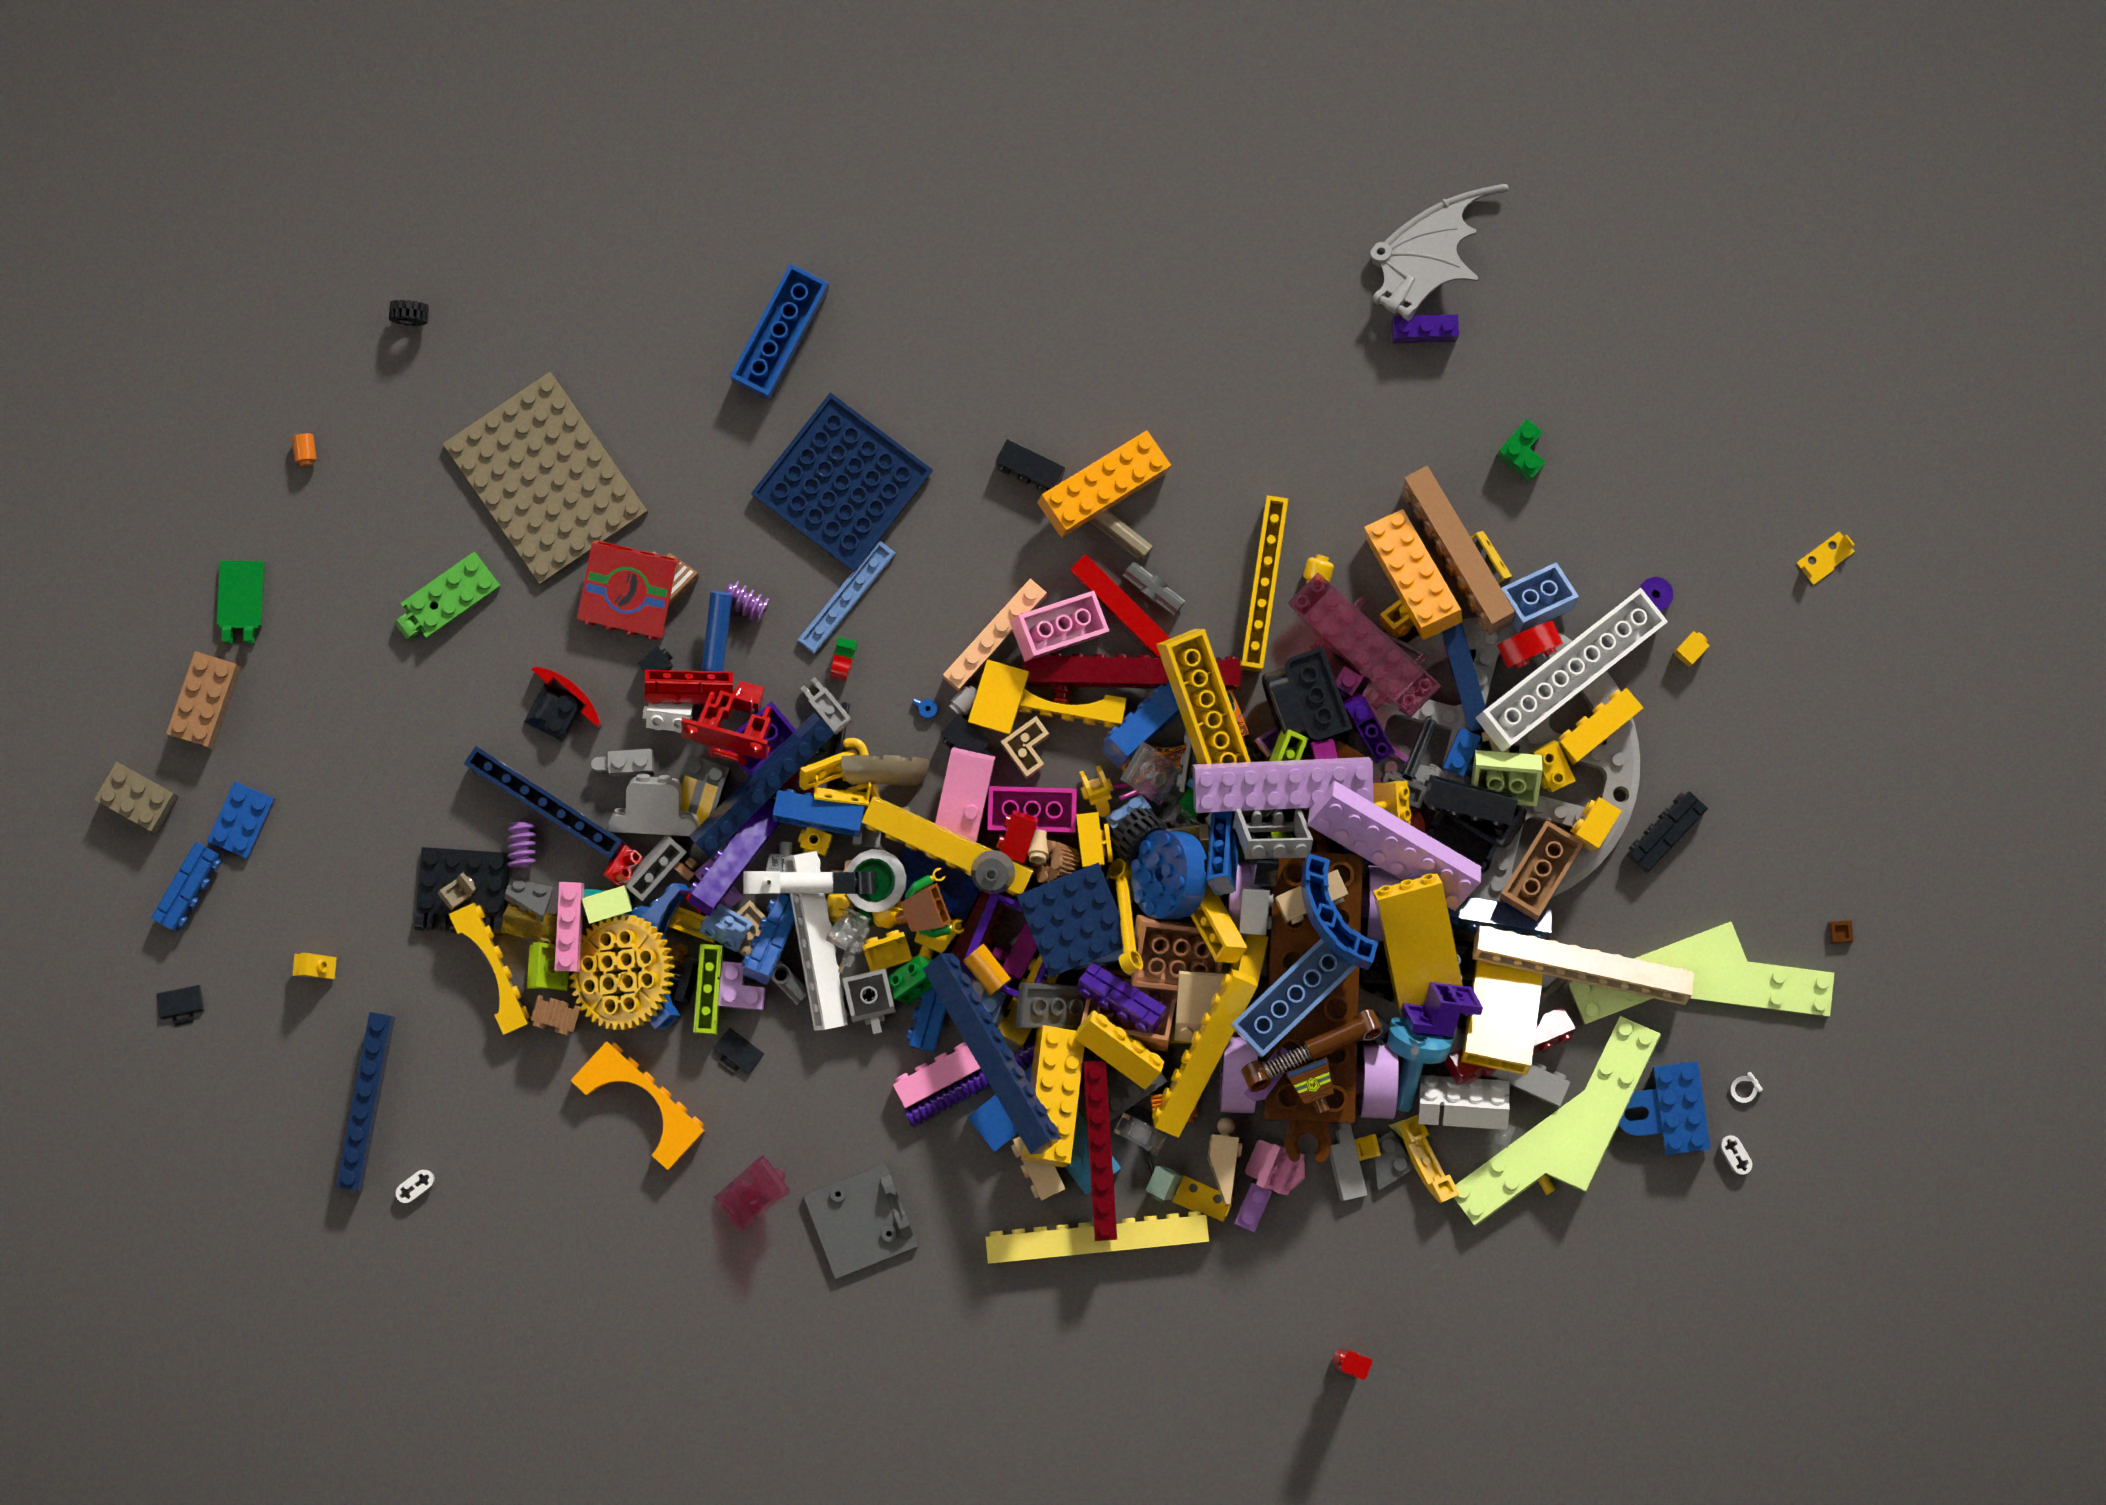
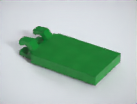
[217,560,265,644]

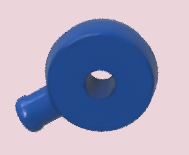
[912,698,938,719]

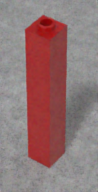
[1070,554,1171,658]

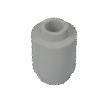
[948,685,977,717]

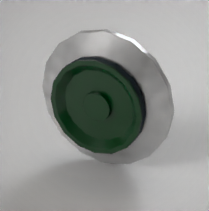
[846,849,907,913]

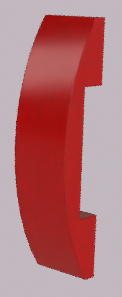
[531,666,602,729]

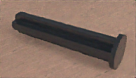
[1400,718,1437,781]

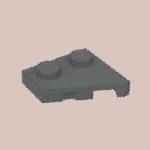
[505,878,553,922]
[1374,1130,1415,1190]

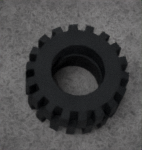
[1110,808,1169,866]

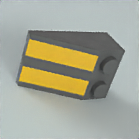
[679,754,731,826]

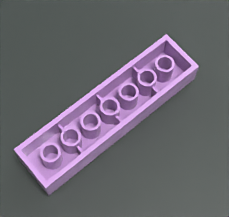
[1193,757,1373,813]
[1308,780,1481,911]

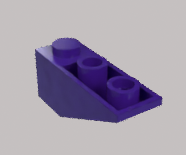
[1343,693,1395,763]

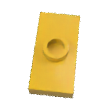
[292,953,337,979]

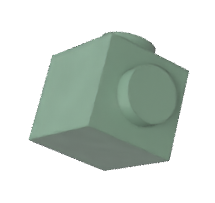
[1146,1166,1183,1202]

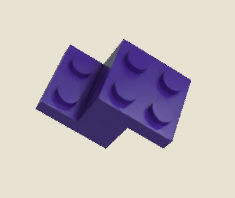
[1401,982,1483,1037]

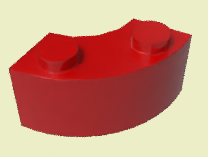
[1497,620,1563,669]

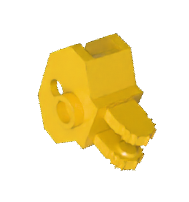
[1079,765,1113,817]

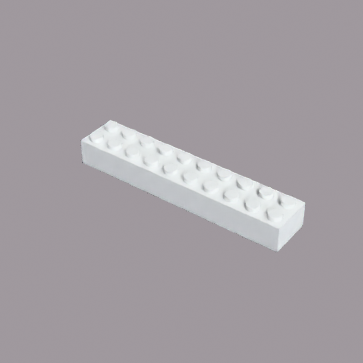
[1475,588,1668,752]

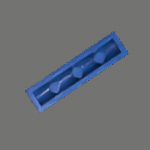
[701,590,733,672]

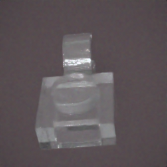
[1424,764,1465,783]

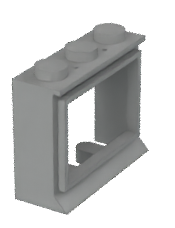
[1232,808,1313,859]

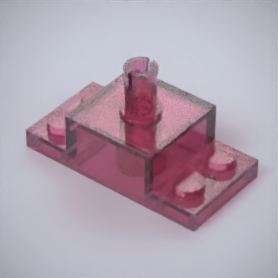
[714,1155,791,1232]

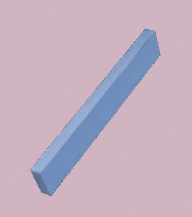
[797,540,896,655]

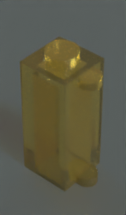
[501,902,557,944]

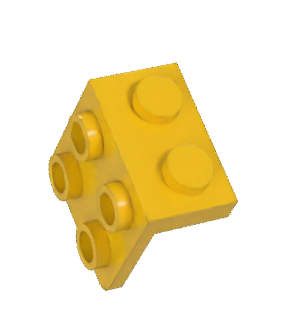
[862,930,912,972]

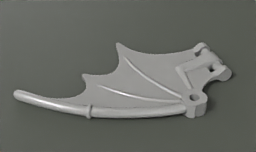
[1370,184,1509,321]

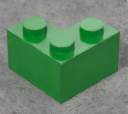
[1496,418,1546,483]

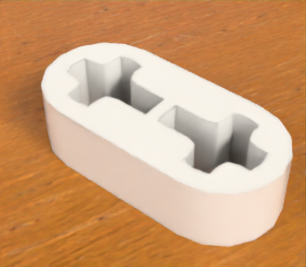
[1720,1135,1752,1175]
[396,1170,435,1203]

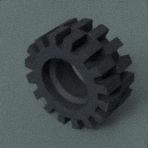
[389,300,429,326]

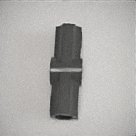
[1122,561,1185,616]
[771,959,808,1006]

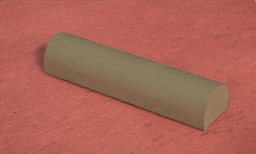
[1090,510,1153,562]

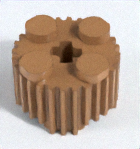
[1029,840,1081,884]
[531,995,581,1036]

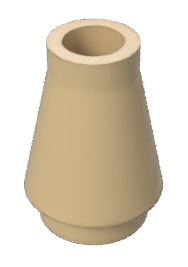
[1027,829,1049,864]

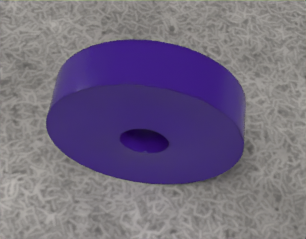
[1639,577,1673,612]

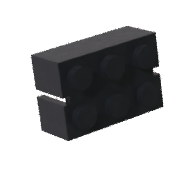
[1426,809,1500,874]

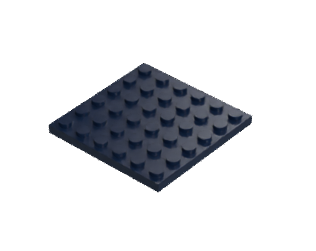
[751,392,933,572]

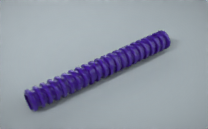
[905,1040,1035,1128]

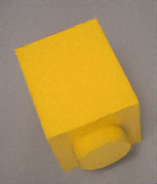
[1673,631,1710,667]

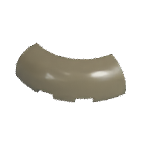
[842,755,929,787]

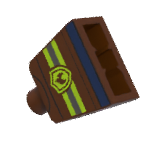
[1285,1058,1334,1114]

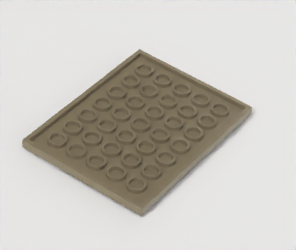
[443,371,648,585]

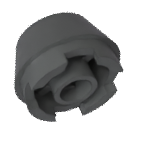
[971,850,1015,894]

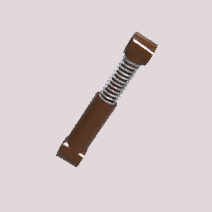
[1241,1009,1383,1092]

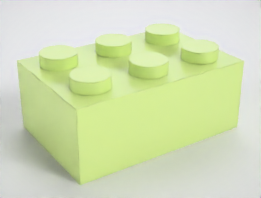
[1471,750,1543,806]

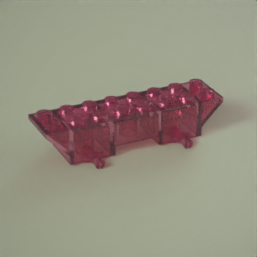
[1288,573,1442,718]

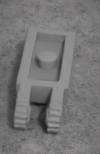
[800,677,853,735]

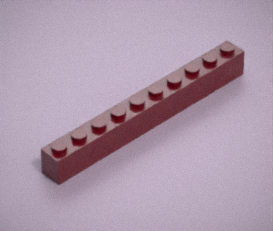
[1023,653,1243,690]

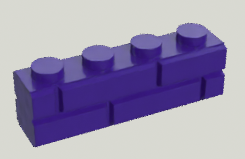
[1078,963,1167,1034]

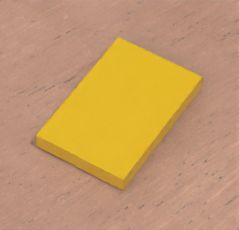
[968,659,1029,735]

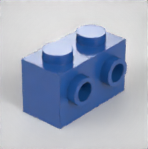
[1441,728,1482,779]

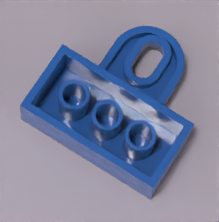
[1619,1061,1711,1155]

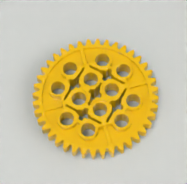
[569,914,674,1030]

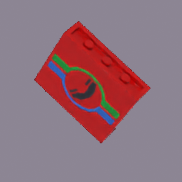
[577,540,680,640]

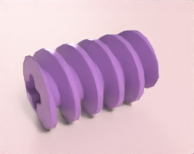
[724,581,770,624]
[507,822,536,868]

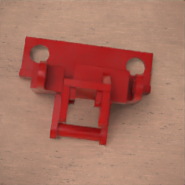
[681,681,772,766]

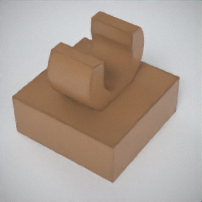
[673,857,698,883]

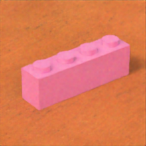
[555,882,585,972]
[893,1042,981,1109]

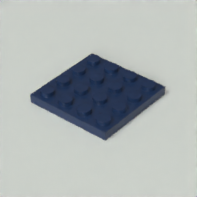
[1016,862,1123,978]

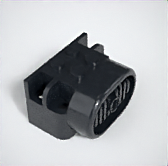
[1262,646,1353,748]

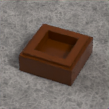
[1829,920,1854,944]

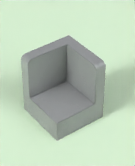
[853,823,881,848]

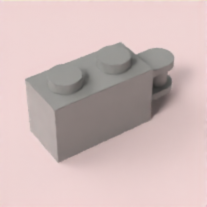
[591,749,655,776]

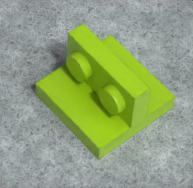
[527,942,569,991]

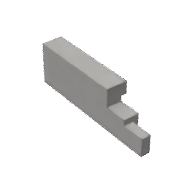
[1329,1124,1367,1202]

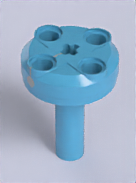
[1387,1017,1454,1112]

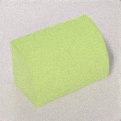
[582,886,632,924]

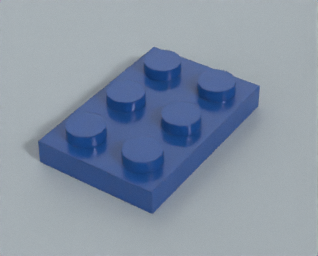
[207,781,276,859]

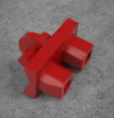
[603,845,642,888]

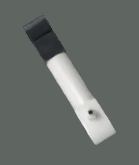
[743,871,876,894]

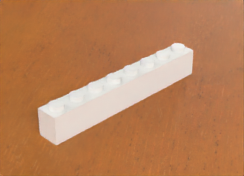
[783,851,848,1031]

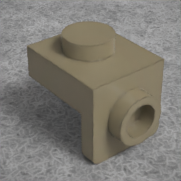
[438,873,476,910]

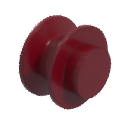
[1050,685,1073,705]

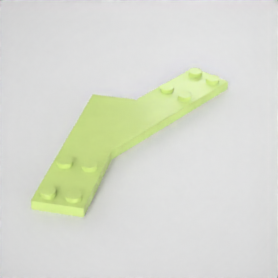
[1568,922,1834,1025]
[1453,1016,1661,1227]

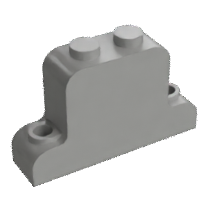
[608,774,699,836]

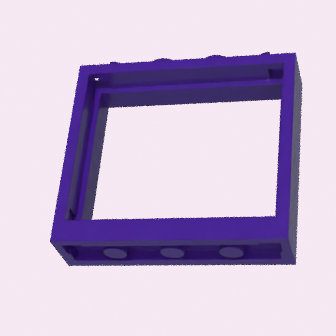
[961,894,1049,999]

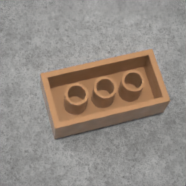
[166,651,241,750]
[1499,820,1584,921]

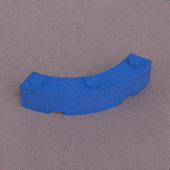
[1301,853,1378,970]

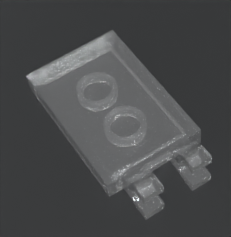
[1120,741,1182,806]

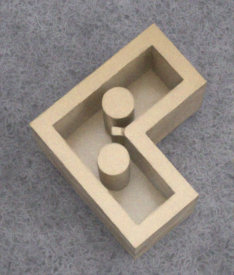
[1001,716,1049,780]

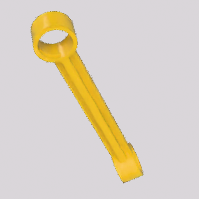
[1108,858,1143,975]

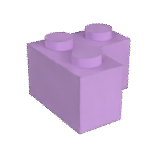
[718,962,766,1011]

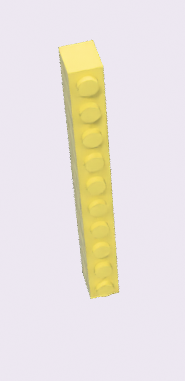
[985,1211,1209,1264]

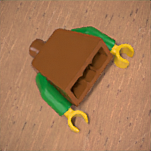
[895,868,964,938]

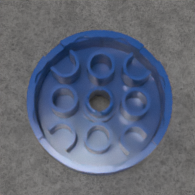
[1131,830,1207,920]

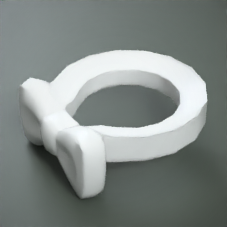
[1731,1072,1763,1103]

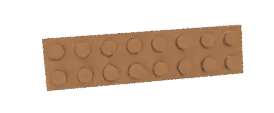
[1402,465,1515,636]

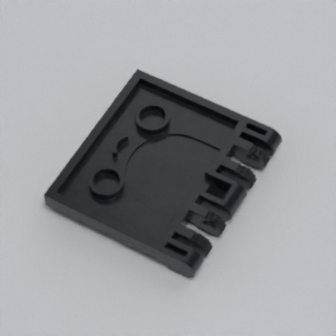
[414,847,510,936]

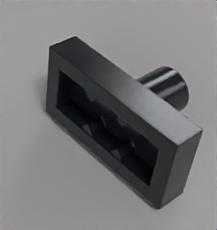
[669,957,699,1004]

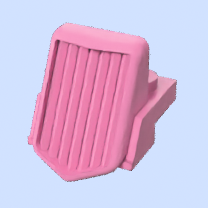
[1245,1140,1305,1196]

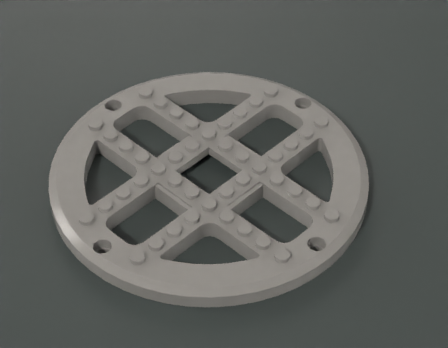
[1346,617,1640,903]

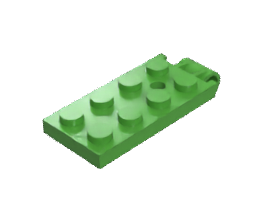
[394,551,500,641]

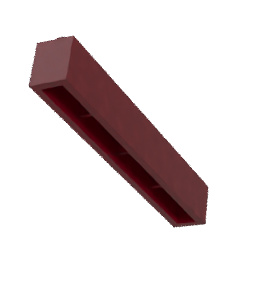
[1083,1060,1117,1241]

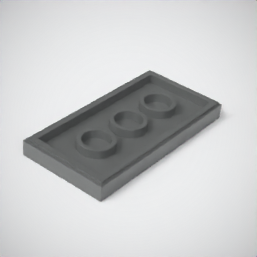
[1015,983,1086,1029]

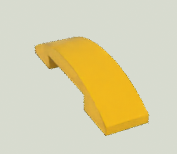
[1400,1115,1459,1203]

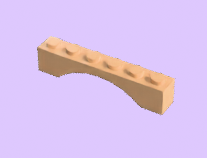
[943,578,1047,692]

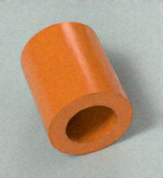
[292,433,317,467]

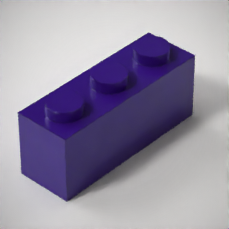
[1391,314,1459,343]

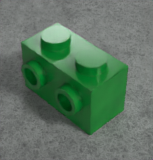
[888,955,933,1004]

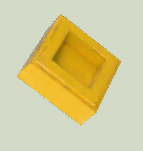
[1354,1134,1381,1161]

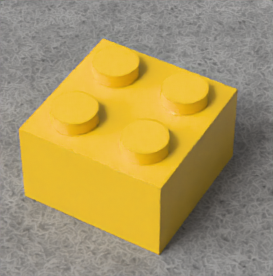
[1570,797,1622,853]

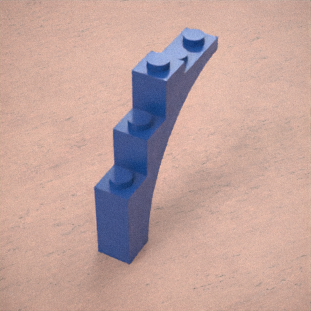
[627,883,689,1030]

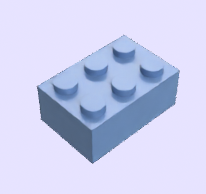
[1501,562,1579,634]

